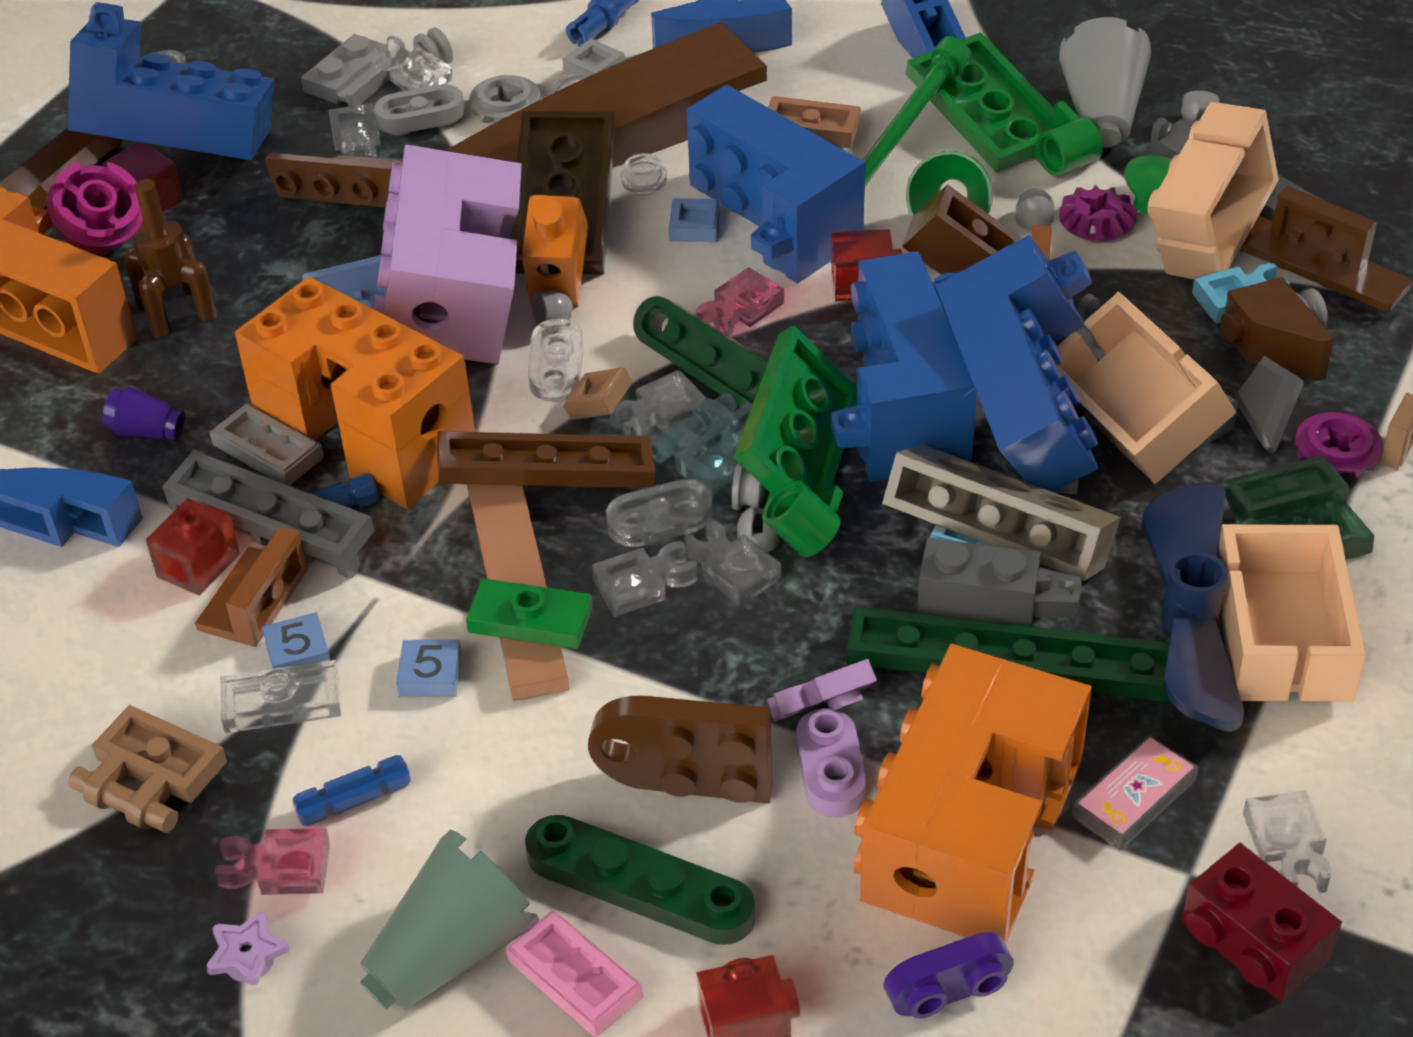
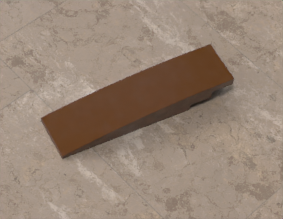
[445,23,767,168]

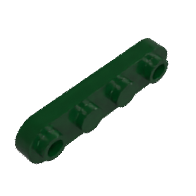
[633,296,769,413]
[525,815,755,945]

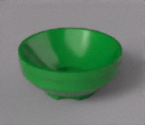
[906,151,993,218]

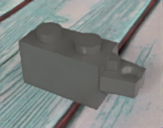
[917,538,1081,627]

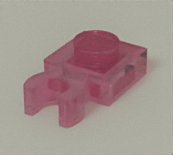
[696,267,784,336]
[215,828,330,895]

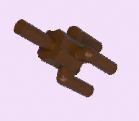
[124,179,218,338]

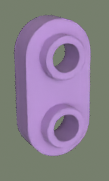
[796,708,866,817]

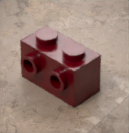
[1181,842,1342,1003]

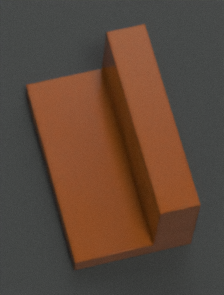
[195,526,308,647]

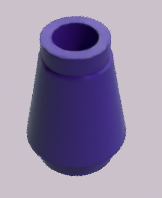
[103,386,185,441]

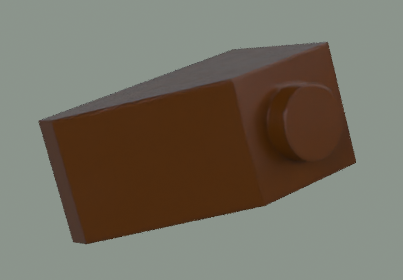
[902,184,1022,274]
[1220,277,1334,380]

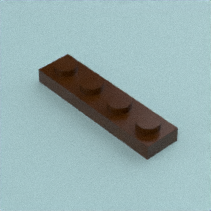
[436,431,656,488]

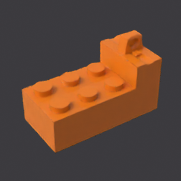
[0,186,137,374]

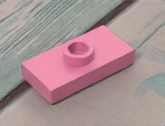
[506,909,643,1037]

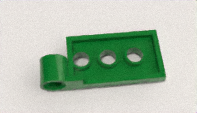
[905,32,1103,177]
[733,325,857,557]

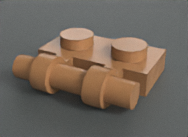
[68,704,227,833]

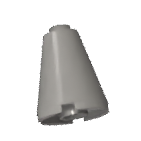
[1059,17,1151,147]

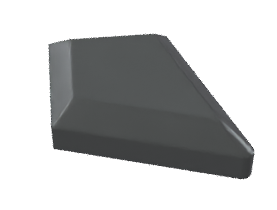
[1233,356,1304,453]

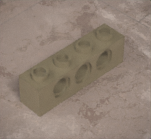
[882,444,1121,581]

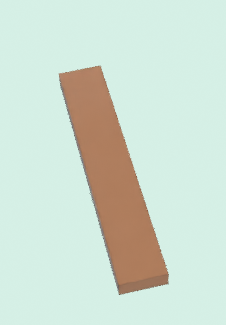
[466,484,570,701]

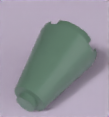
[360,829,539,1010]

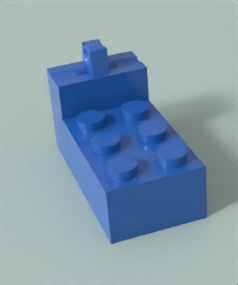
[68,2,274,160]
[686,84,865,284]
[935,234,1099,492]
[831,251,977,482]

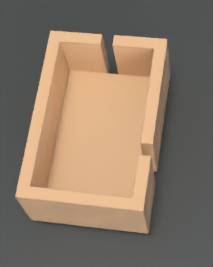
[1148,102,1279,279]
[1057,291,1236,484]
[1217,524,1366,702]

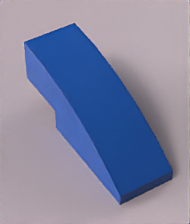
[651,0,792,53]
[0,467,143,547]

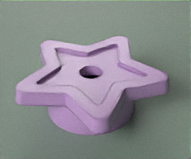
[207,912,290,985]

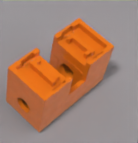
[235,276,475,509]
[853,644,1092,945]

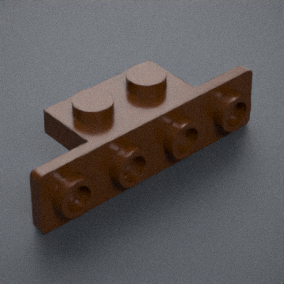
[0,127,122,210]
[265,153,403,208]
[1239,186,1412,312]

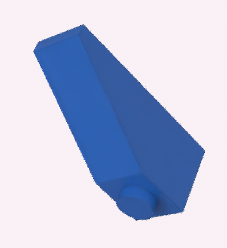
[881,0,974,83]

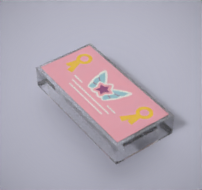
[1072,734,1198,851]

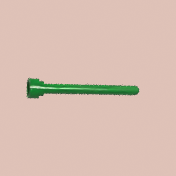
[862,36,972,187]

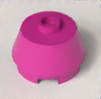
[47,161,143,256]

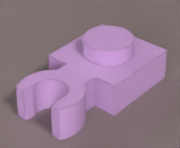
[766,659,877,722]

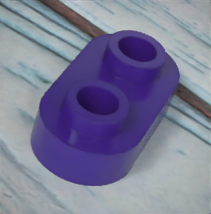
[883,932,1014,1019]

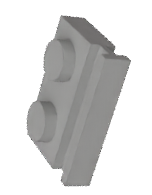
[301,34,406,110]

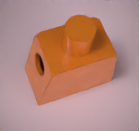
[522,195,588,307]

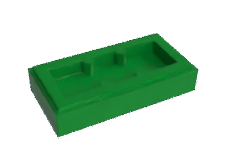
[466,578,593,649]

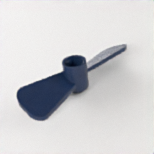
[1141,482,1244,731]

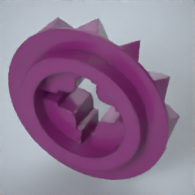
[1059,184,1137,241]
[1294,412,1383,480]

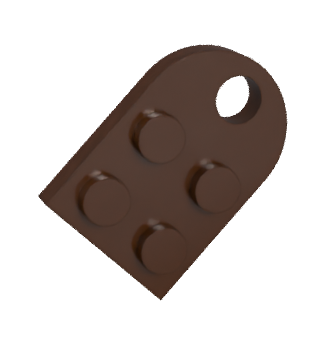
[588,695,774,803]

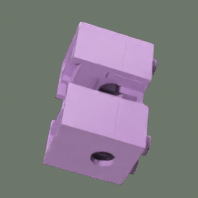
[373,144,521,364]

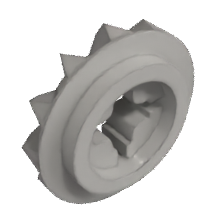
[469,75,540,123]

